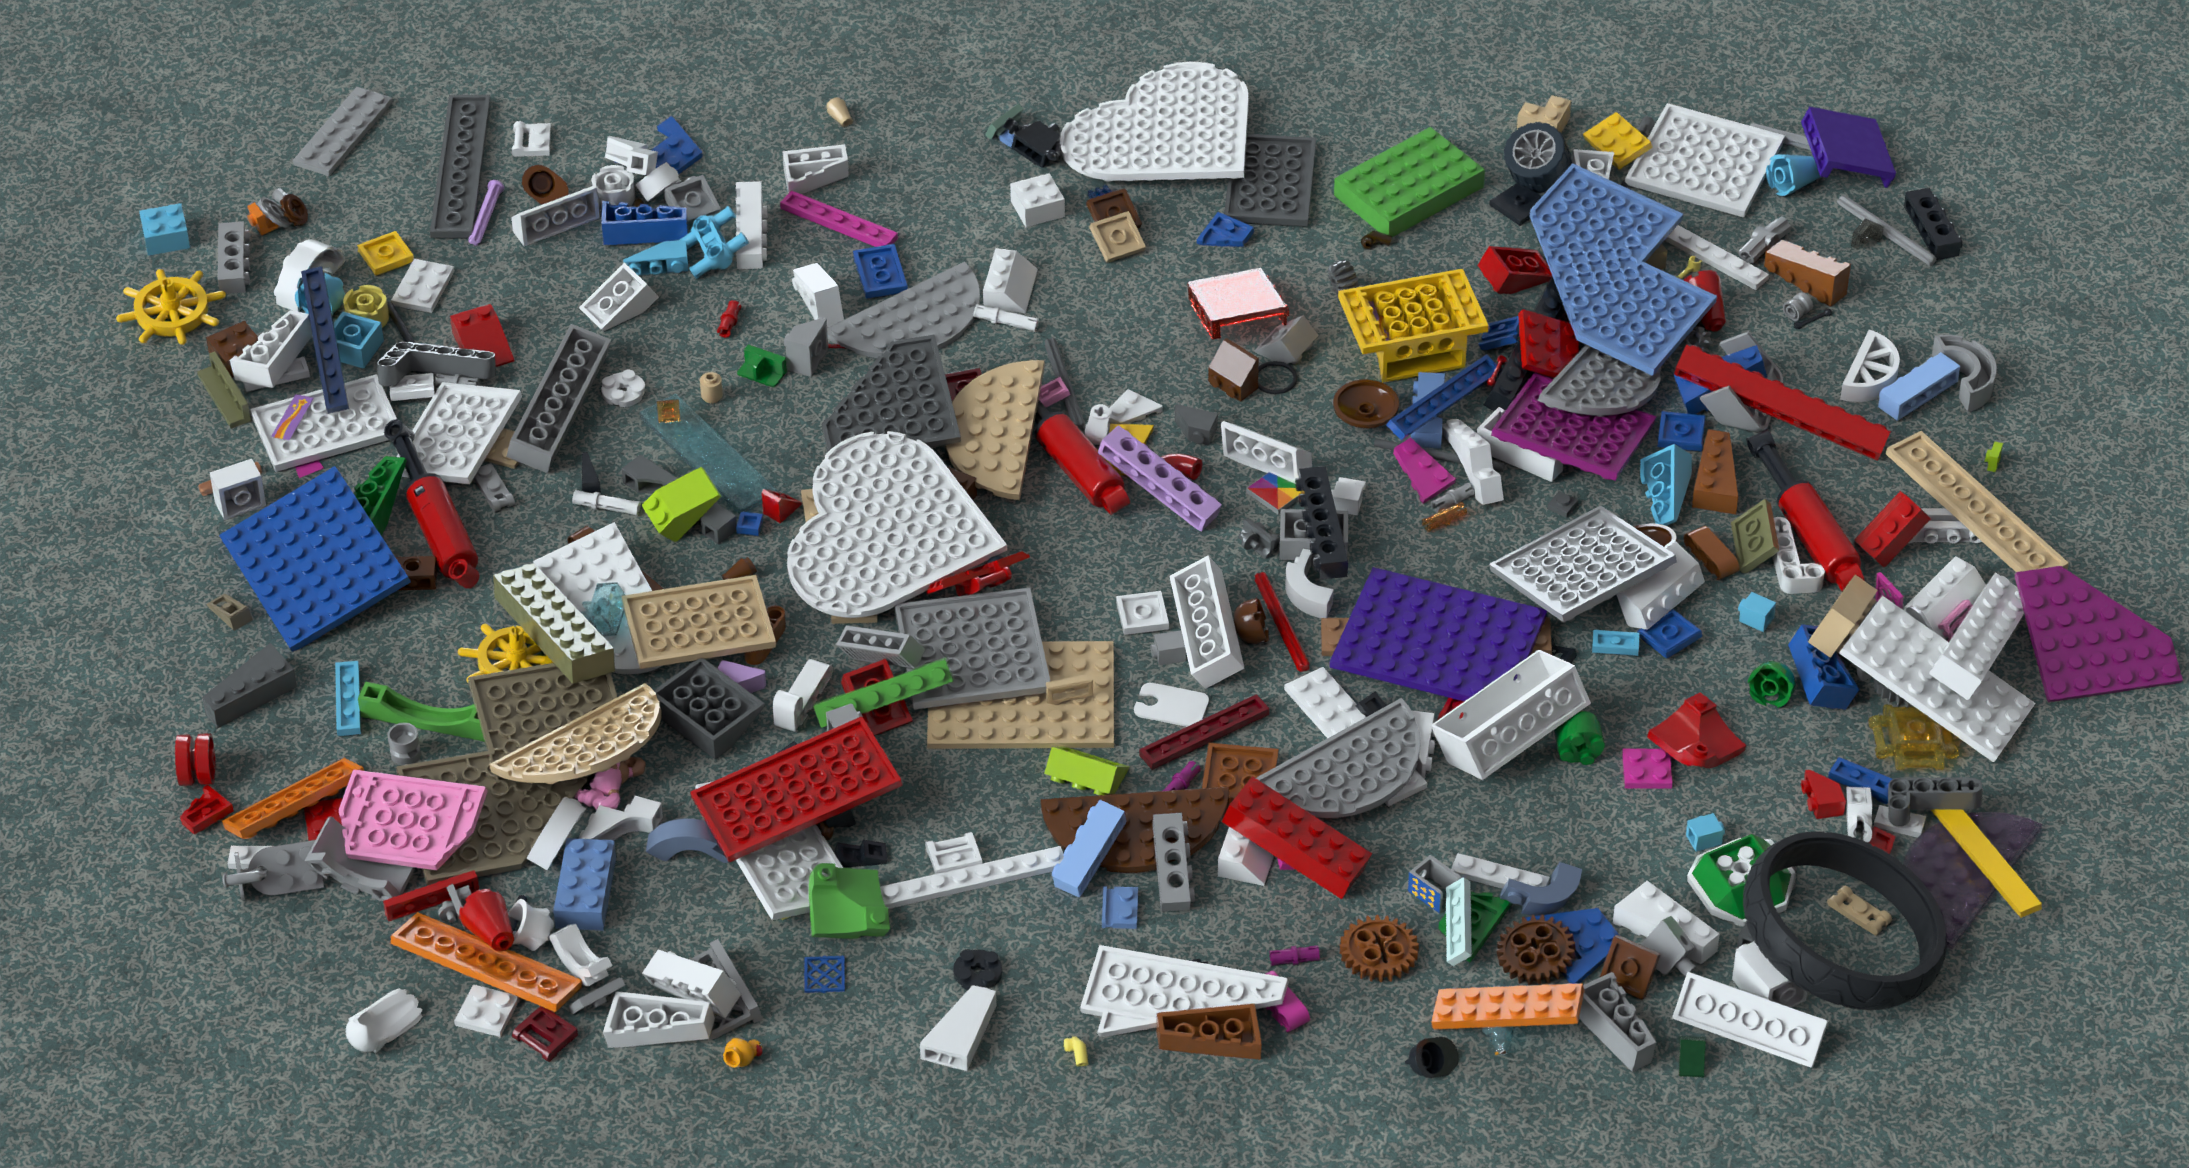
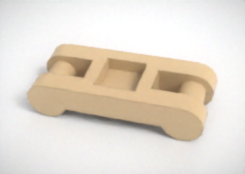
[1827,885,1892,936]

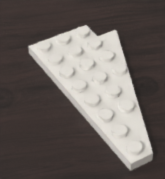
[1080,945,1288,1037]

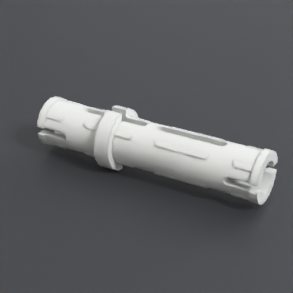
[973,304,1039,332]
[572,490,641,516]

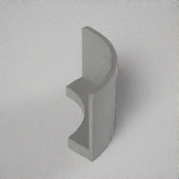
[305,817,416,901]

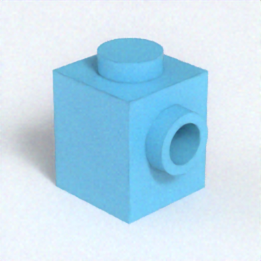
[1738,592,1776,632]
[1686,813,1725,852]

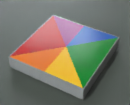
[1246,472,1301,514]

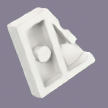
[1109,389,1163,424]

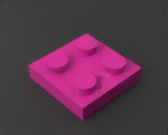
[1622,748,1672,789]

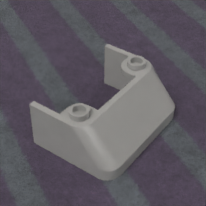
[1700,331,1783,432]

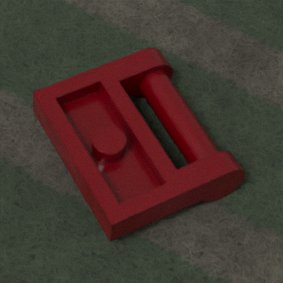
[512,1006,578,1062]

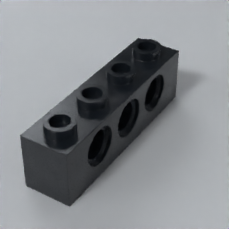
[1904,188,1963,261]

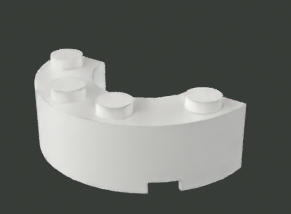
[274,239,345,312]

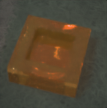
[657,399,680,423]

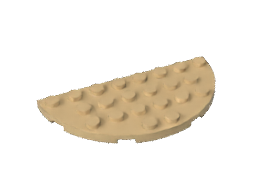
[945,360,1045,500]
[489,683,661,784]

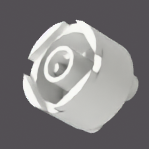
[592,165,635,211]

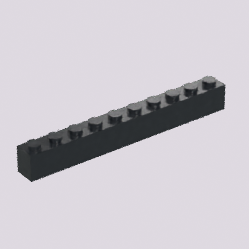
[1483,276,1563,411]

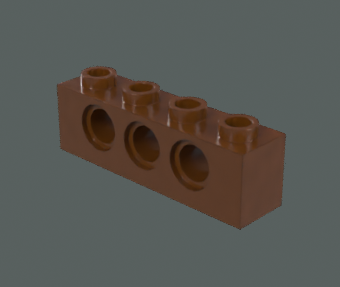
[395,556,438,591]

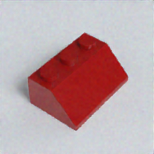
[1854,491,1931,567]

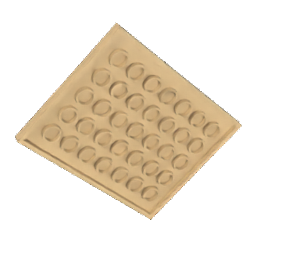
[927,641,1114,749]

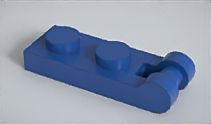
[1828,757,1892,804]

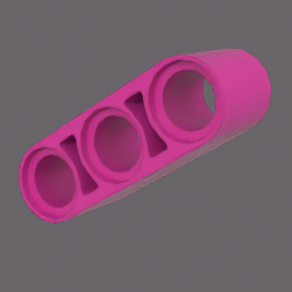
[1265,970,1310,1032]

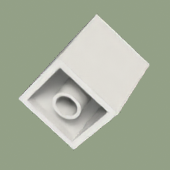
[1732,942,1807,1007]

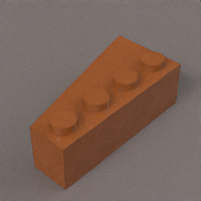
[1764,240,1851,307]
[1692,429,1738,515]
[1156,1003,1262,1060]

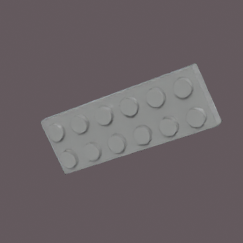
[293,87,393,176]

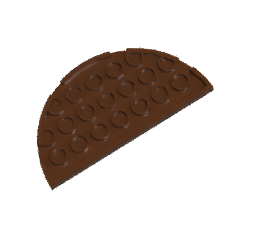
[1041,787,1229,873]

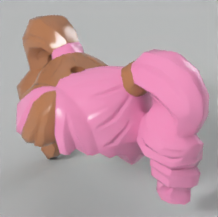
[575,756,646,810]

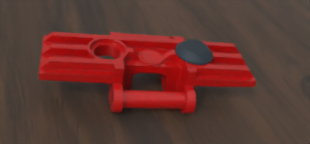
[926,551,1030,596]

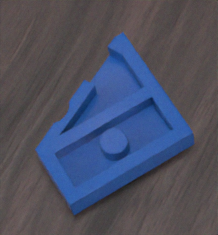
[1196,212,1254,247]

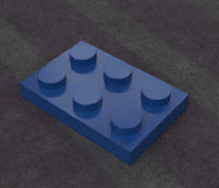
[853,244,908,299]

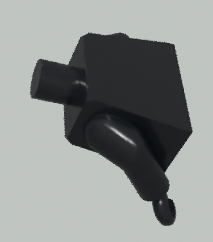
[1003,118,1061,168]

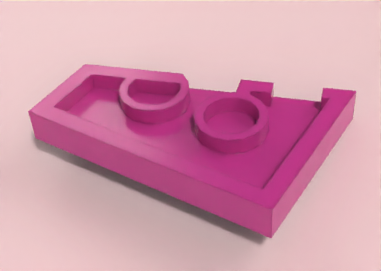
[1393,437,1456,504]

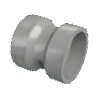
[1783,292,1813,321]

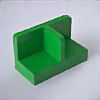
[737,344,787,388]

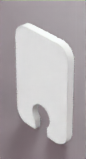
[1134,683,1209,727]

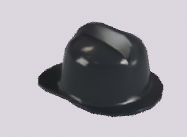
[1405,1037,1459,1078]

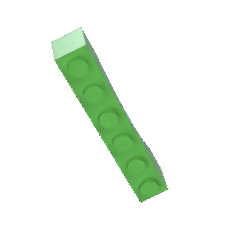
[813,657,954,728]
[358,682,485,742]

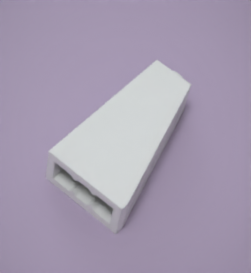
[920,985,996,1071]

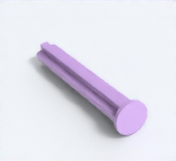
[469,180,504,246]

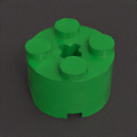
[1554,711,1605,765]

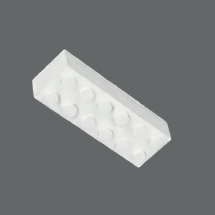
[1170,556,1244,689]

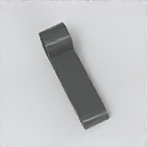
[1888,777,1983,826]

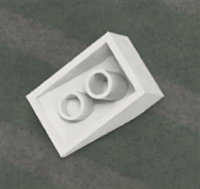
[579,263,659,331]

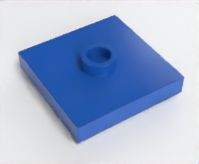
[1657,411,1705,451]
[1637,609,1702,659]

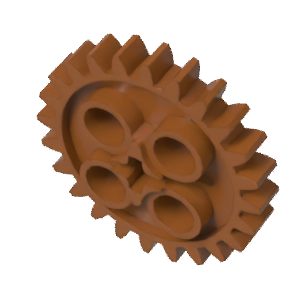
[1340,915,1419,982]

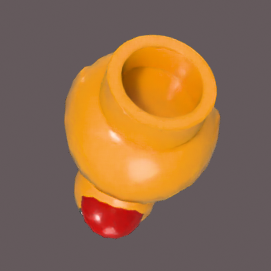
[723,1038,763,1067]

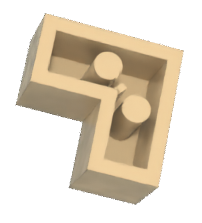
[1517,95,1571,133]

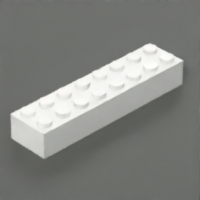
[1929,572,2024,700]

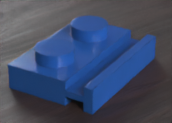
[1478,316,1520,350]

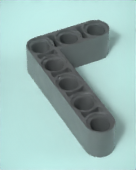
[377,342,496,386]

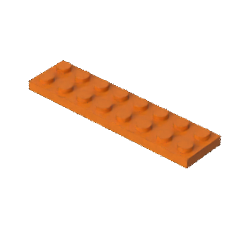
[390,912,582,1012]

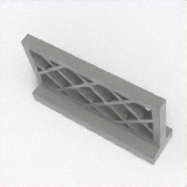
[689,939,763,1041]

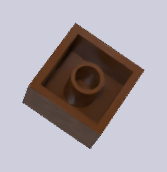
[206,321,258,378]

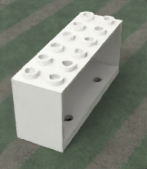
[1431,650,1591,780]

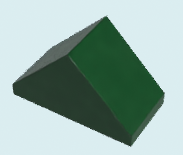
[1678,1036,1706,1078]

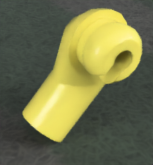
[1064,1036,1088,1067]

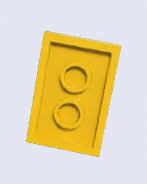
[1583,112,1653,170]

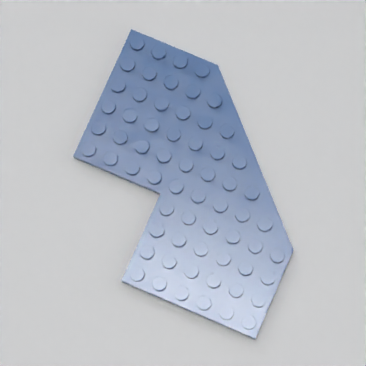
[1530,163,1717,376]

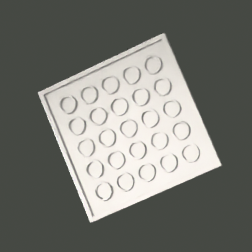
[1625,103,1785,217]

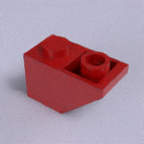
[1801,769,1846,819]

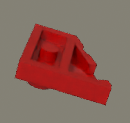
[180,785,234,835]

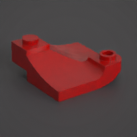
[1647,692,1746,768]

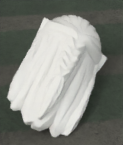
[346,988,422,1054]

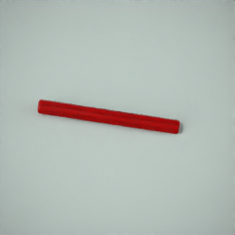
[1255,572,1310,672]

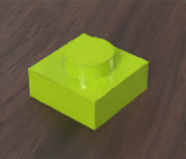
[1985,441,2003,472]

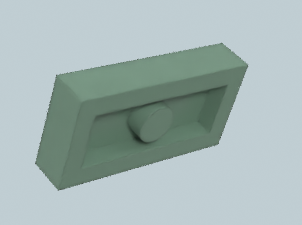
[985,104,1024,139]

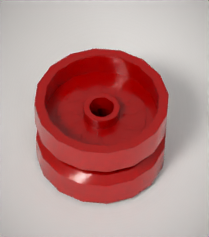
[175,733,216,786]

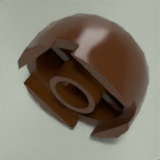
[1233,598,1270,644]

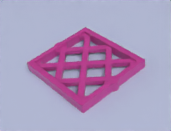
[1875,572,1903,609]

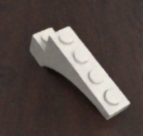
[1442,419,1504,505]

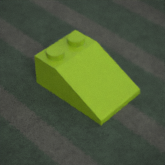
[642,467,722,542]

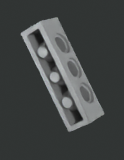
[218,221,250,294]
[1153,813,1195,912]

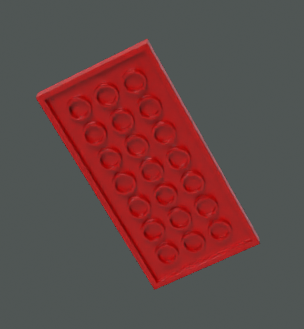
[690,716,903,863]

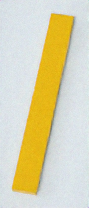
[1930,809,2042,918]

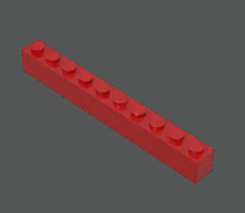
[1674,345,1891,461]

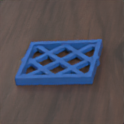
[804,956,845,993]

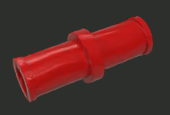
[717,300,741,338]

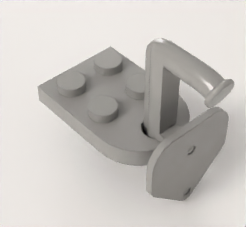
[223,840,324,901]

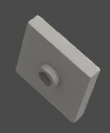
[568,977,625,1015]

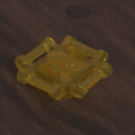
[1868,705,1959,770]

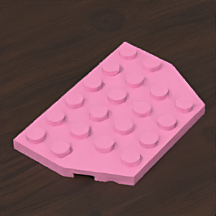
[339,770,488,870]

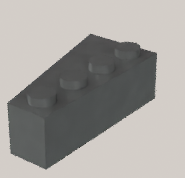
[202,643,297,728]

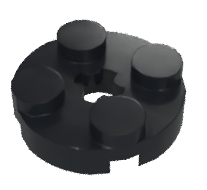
[953,949,1002,990]

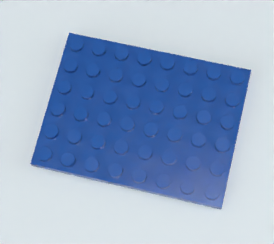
[219,466,411,652]

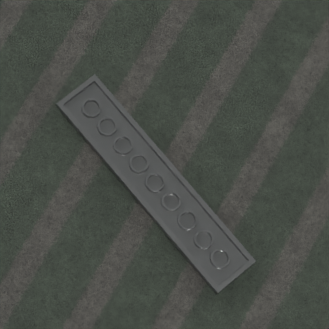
[430,95,491,238]

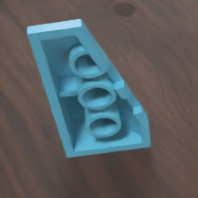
[1640,444,1692,526]

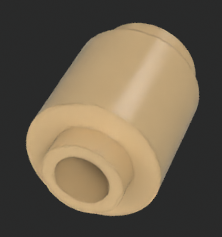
[700,372,723,403]

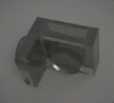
[1851,218,1884,250]

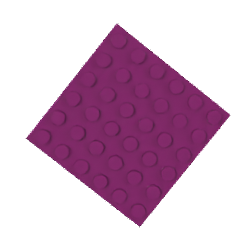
[1491,373,1656,481]

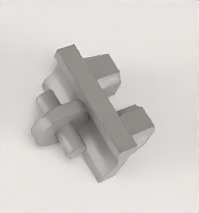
[438,884,472,930]

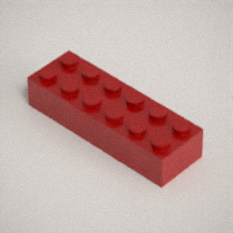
[1222,776,1372,899]

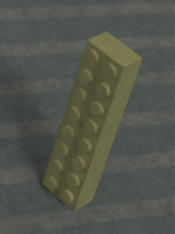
[493,563,615,684]

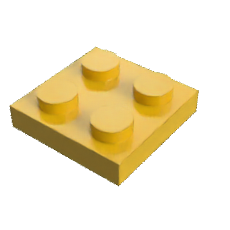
[357,231,414,276]

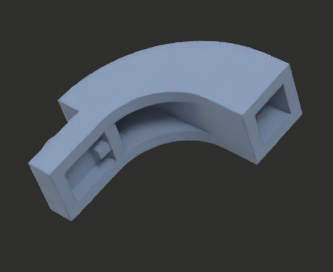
[646,819,729,863]
[1500,862,1582,916]

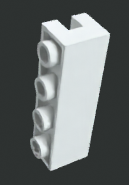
[1909,508,1982,543]

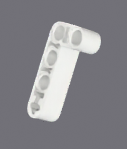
[1772,517,1825,594]
[773,659,833,732]

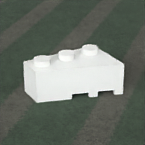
[783,144,848,194]
[792,263,844,327]

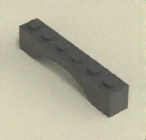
[621,455,737,545]

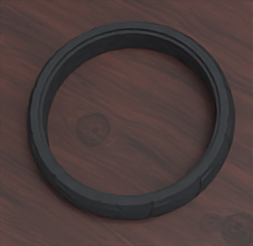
[1743,831,1947,1010]

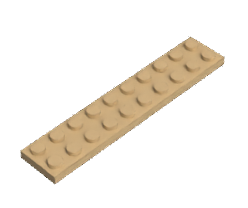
[1886,431,2069,572]

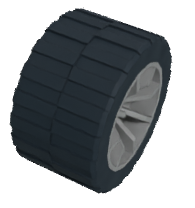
[1504,122,1572,193]

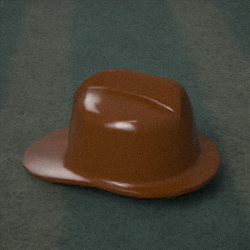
[522,165,569,205]

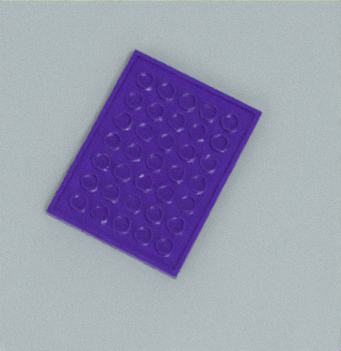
[1330,567,1547,701]

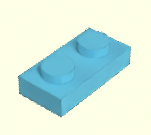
[1592,630,1639,656]

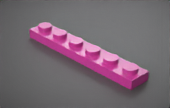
[780,190,898,247]

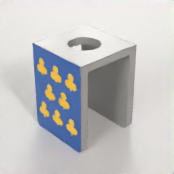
[1408,855,1462,913]

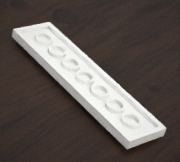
[1284,667,1427,806]

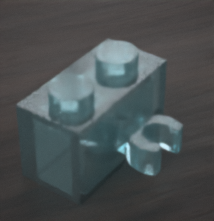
[581,582,625,636]

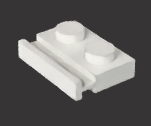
[390,373,435,401]

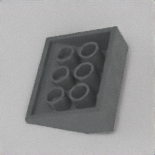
[654,658,765,759]

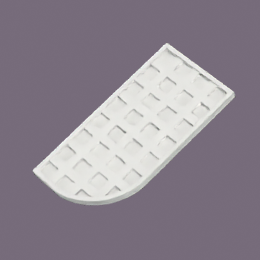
[533,522,661,674]

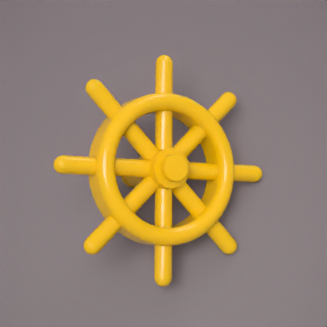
[116,269,226,345]
[458,623,553,683]

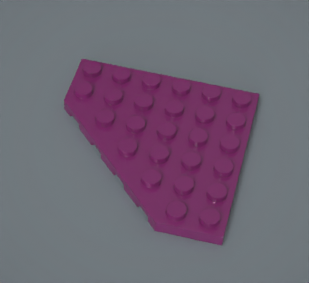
[2014,566,2183,703]

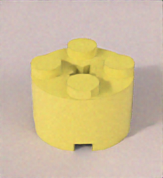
[343,285,389,328]

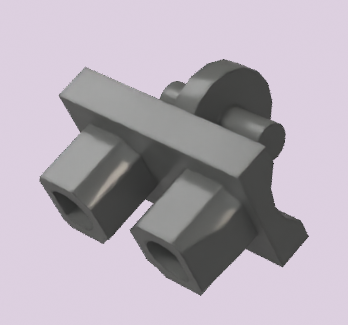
[1238,518,1280,559]

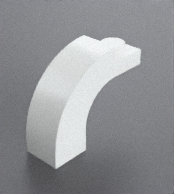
[1285,549,1333,618]
[527,797,586,870]
[548,924,612,986]

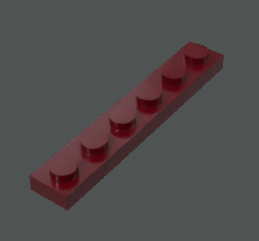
[1139,694,1269,770]

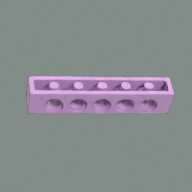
[1098,425,1222,532]

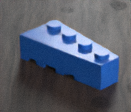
[602,201,688,245]
[1673,345,1767,415]
[1788,624,1859,710]

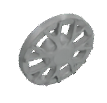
[258,197,292,228]

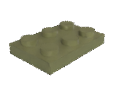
[1731,499,1779,573]

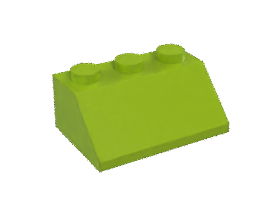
[1044,746,1130,795]

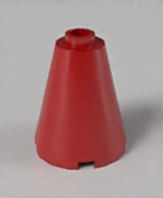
[1683,270,1726,331]
[459,889,514,952]

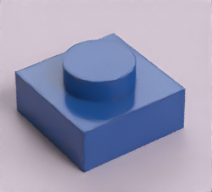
[736,512,763,536]

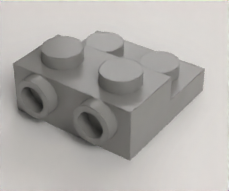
[664,175,721,224]

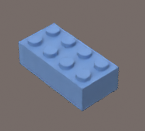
[553,838,616,930]

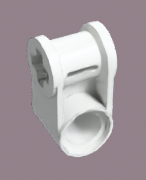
[1085,404,1110,445]

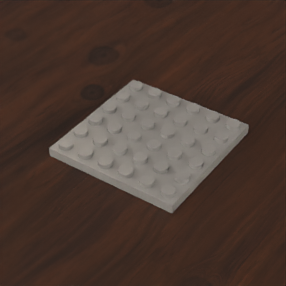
[1489,506,1677,622]
[895,588,1050,709]

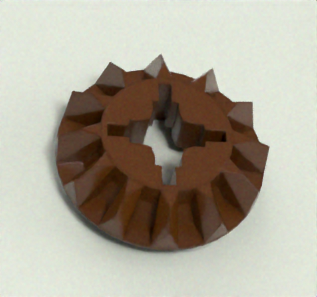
[280,194,308,226]

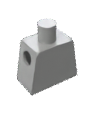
[1640,916,1696,977]

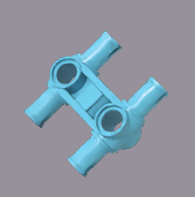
[680,206,749,279]

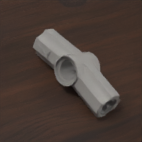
[1739,216,1791,264]

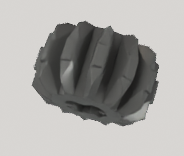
[1328,259,1359,295]

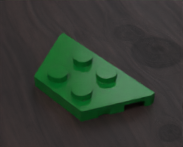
[1439,892,1512,963]

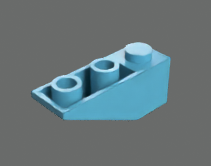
[623,240,688,276]

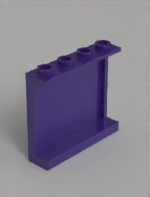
[1801,106,1896,188]

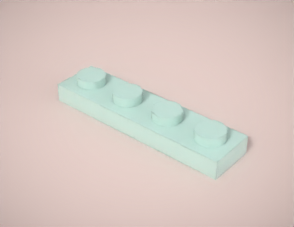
[1446,877,1471,966]

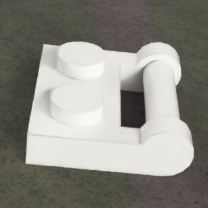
[512,121,551,156]
[925,832,982,874]

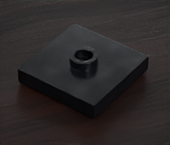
[1490,182,1541,226]

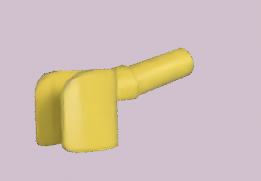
[1677,256,1702,279]

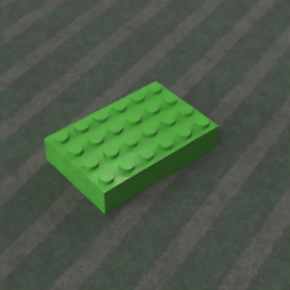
[1334,127,1485,237]

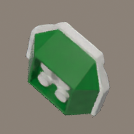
[1687,834,1796,927]

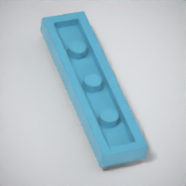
[335,661,361,736]

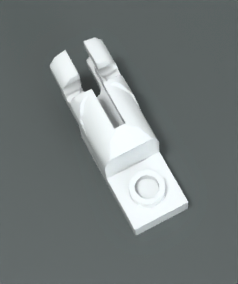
[1846,787,1872,843]

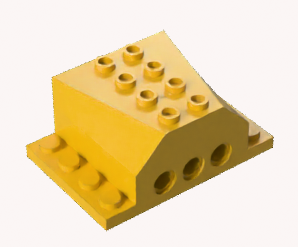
[1338,269,1489,383]

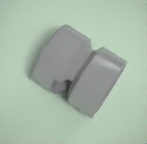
[387,723,421,765]

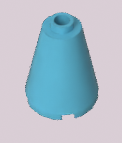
[1766,154,1821,196]

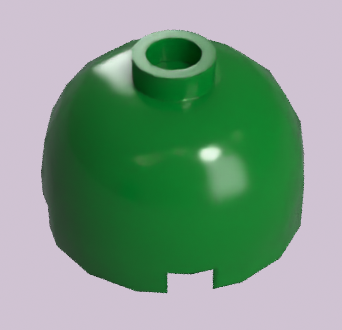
[1748,661,1796,708]

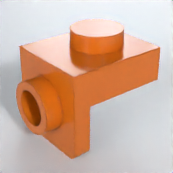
[247,203,280,236]

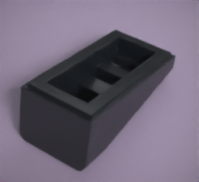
[582,452,601,494]

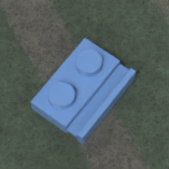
[1102,886,1138,929]

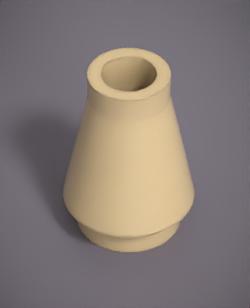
[826,97,853,127]

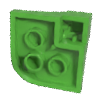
[809,863,890,939]

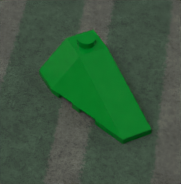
[353,456,406,536]

